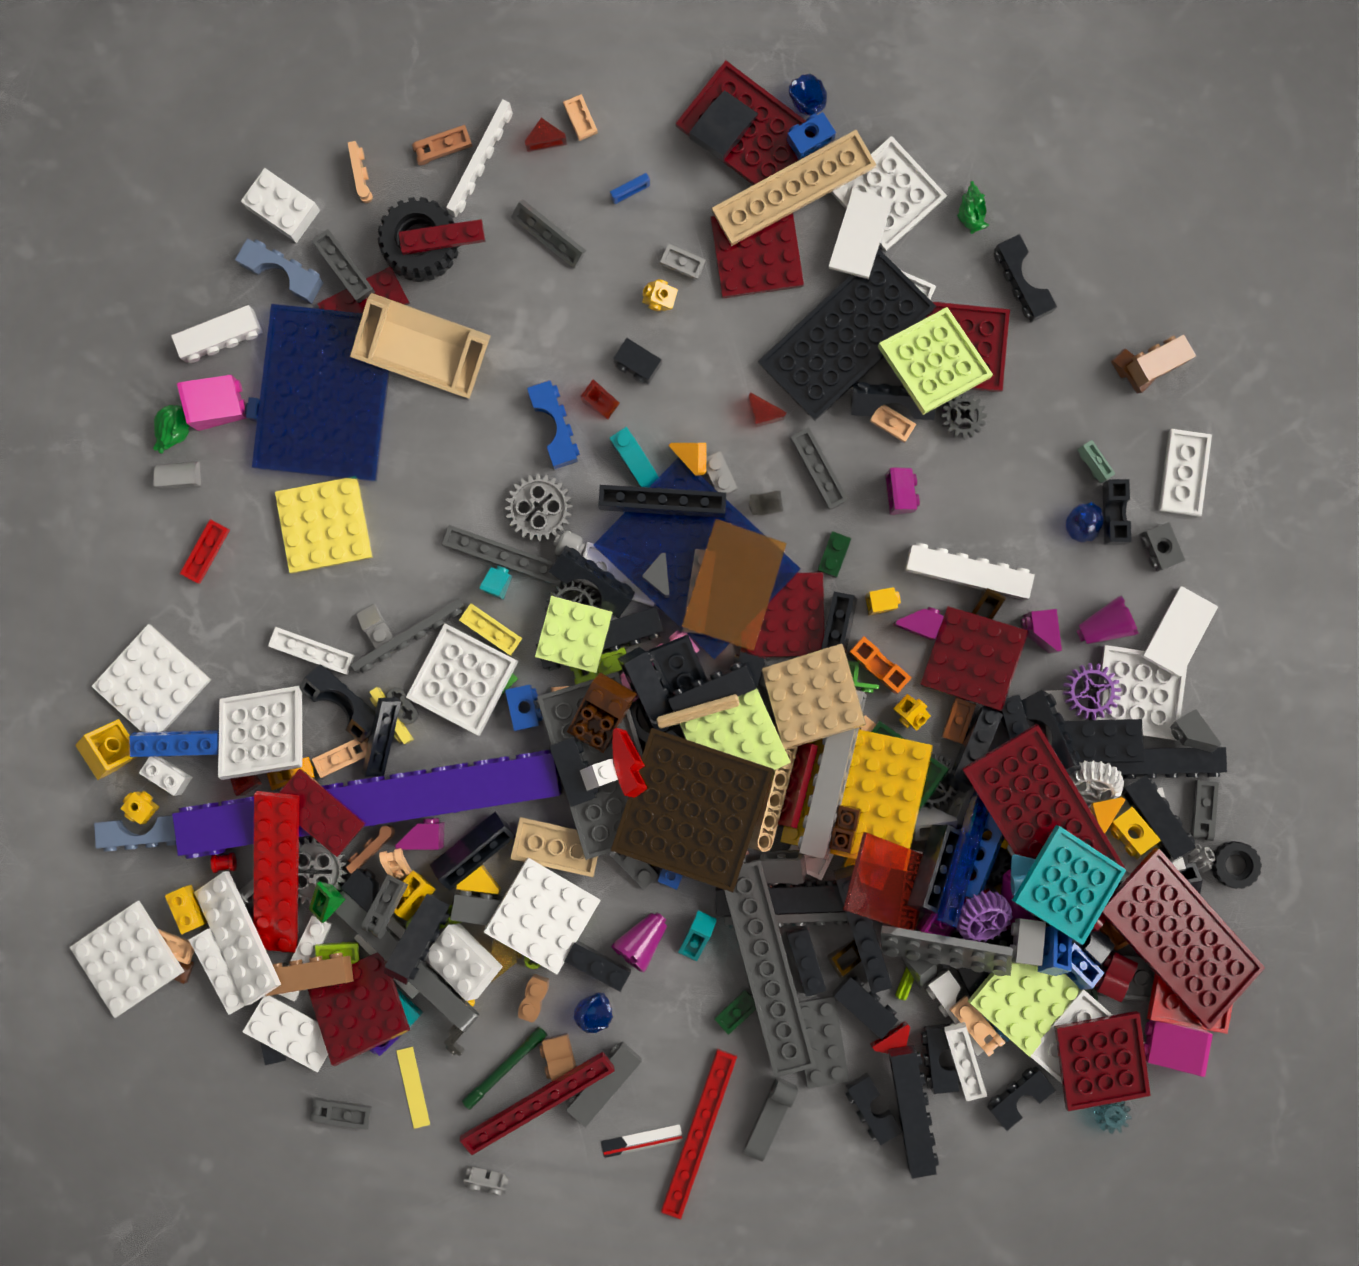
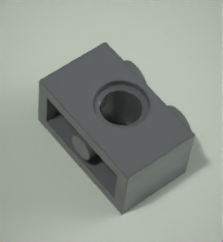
[1141,522,1186,572]

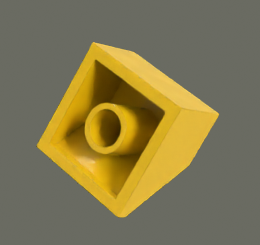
[75,719,136,780]

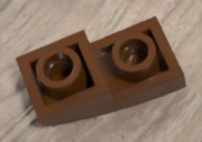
[1111,349,1155,394]
[829,804,861,853]

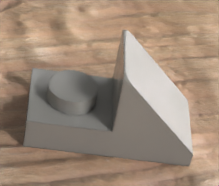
[357,604,394,649]

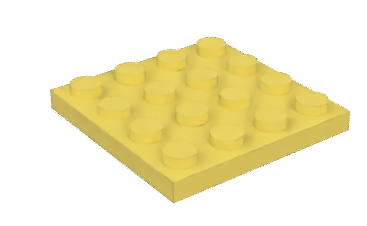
[275,476,373,574]

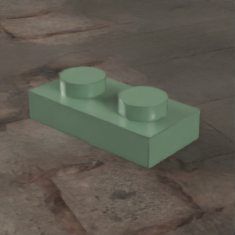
[1077,440,1115,484]

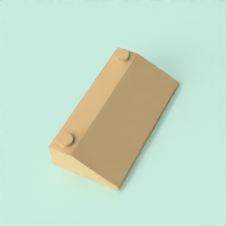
[350,293,491,399]

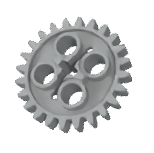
[505,474,573,542]
[298,837,349,904]

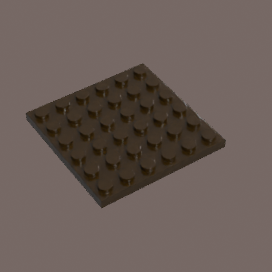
[611,728,774,892]

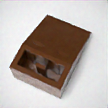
[567,673,637,753]

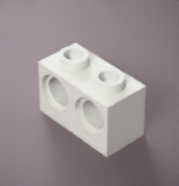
[139,756,193,796]

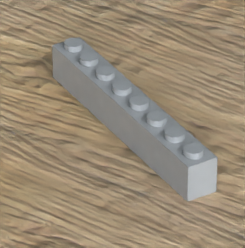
[798,690,867,860]

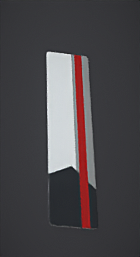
[601,1125,683,1158]

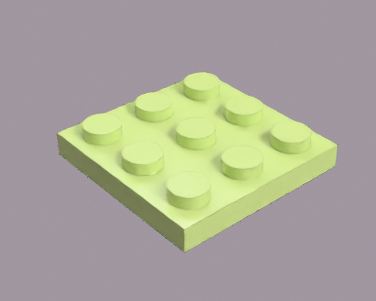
[535,596,613,673]

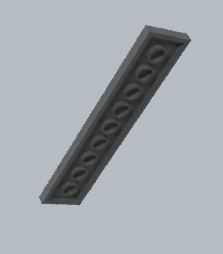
[724,859,816,1078]

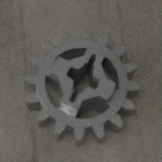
[940,393,987,439]

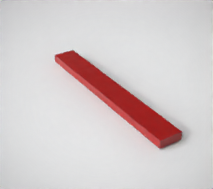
[661,1049,737,1220]

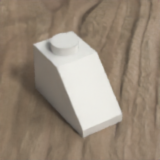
[580,759,618,791]

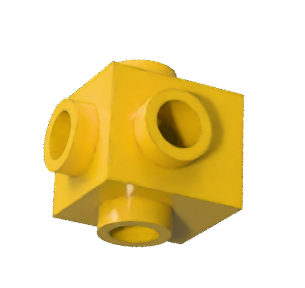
[642,279,678,311]
[893,694,931,731]
[120,791,159,824]

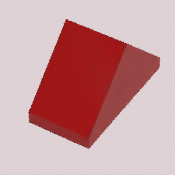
[870,1021,910,1054]

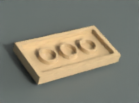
[511,817,598,877]

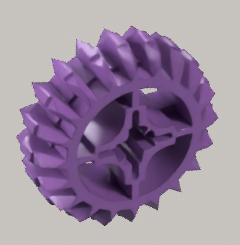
[1063,663,1121,720]
[954,891,1013,943]

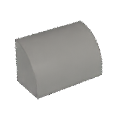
[153,462,201,490]

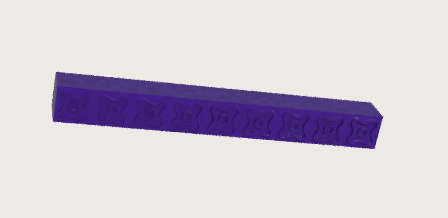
[172,750,562,859]

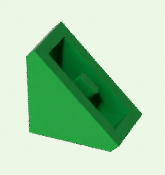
[309,882,346,923]

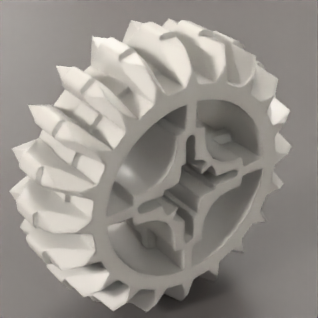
[1069,760,1124,804]

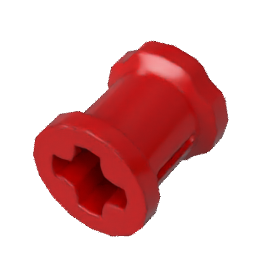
[211,852,237,873]

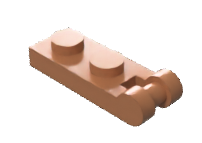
[412,125,472,165]
[346,825,395,874]

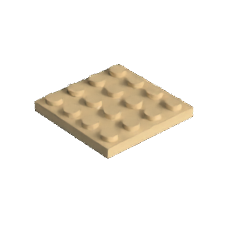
[762,644,866,750]

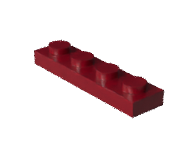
[399,219,486,255]

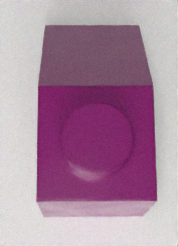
[893,607,944,640]

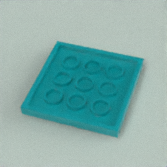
[1012,825,1126,945]

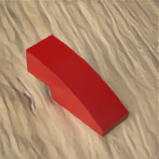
[612,727,648,798]

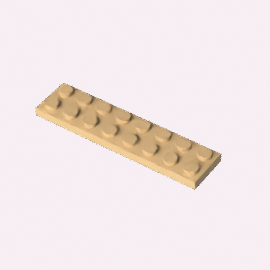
[712,130,876,246]

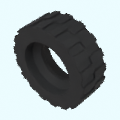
[1211,841,1262,889]

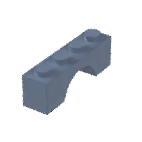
[235,238,323,304]
[94,815,176,852]

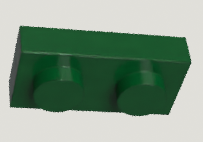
[817,531,852,578]
[714,990,756,1035]

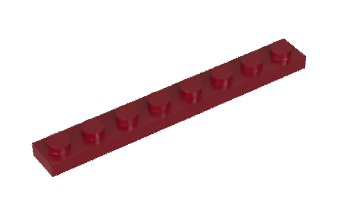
[460,1051,615,1155]

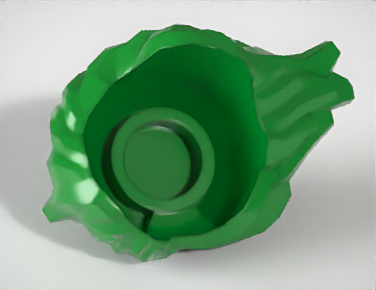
[957,181,989,234]
[153,405,190,454]

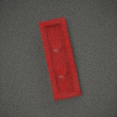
[180,519,230,584]

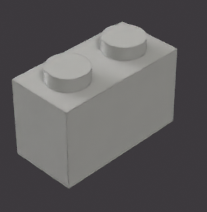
[1010,919,1046,966]

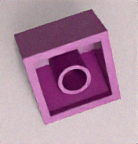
[885,467,920,515]
[1021,609,1062,653]
[395,818,445,850]

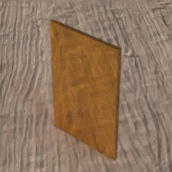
[682,519,787,651]

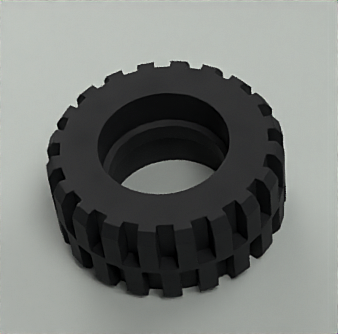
[377,197,460,282]

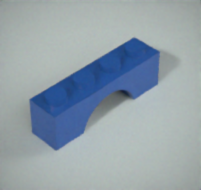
[527,380,580,469]

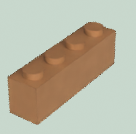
[265,953,354,996]

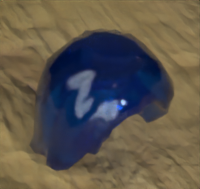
[788,73,828,116]
[1066,503,1104,543]
[574,992,613,1034]

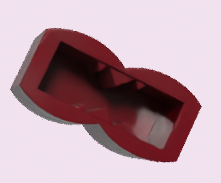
[1094,951,1138,1002]

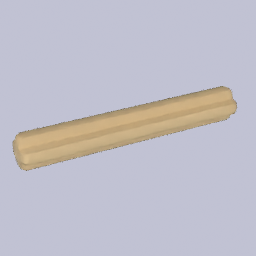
[657,694,739,729]

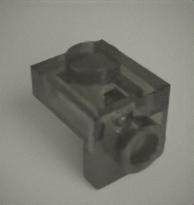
[749,491,784,516]
[444,1025,465,1056]

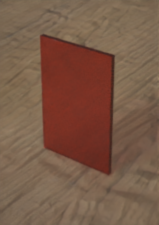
[843,832,923,931]

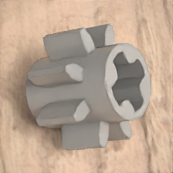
[1188,844,1215,873]

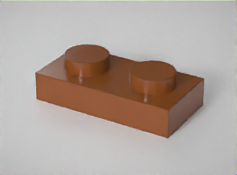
[941,697,976,744]

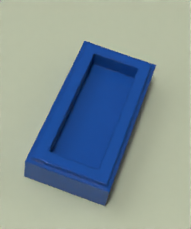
[610,173,650,204]

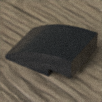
[689,91,758,161]

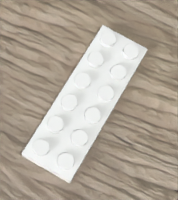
[194,871,281,1006]

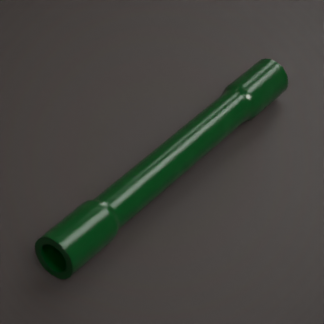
[462,1026,548,1110]

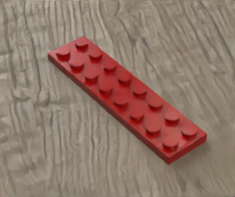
[254,791,299,953]

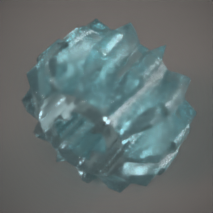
[1094,1101,1132,1134]

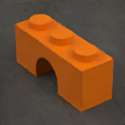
[848,636,912,694]

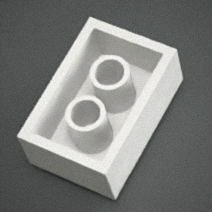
[241,168,320,243]
[426,924,503,1001]

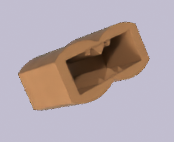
[518,974,549,1023]
[539,1033,576,1081]

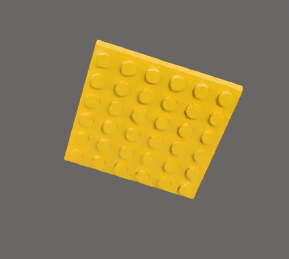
[780,730,933,871]

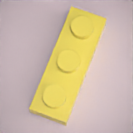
[459,603,523,656]
[370,687,414,744]

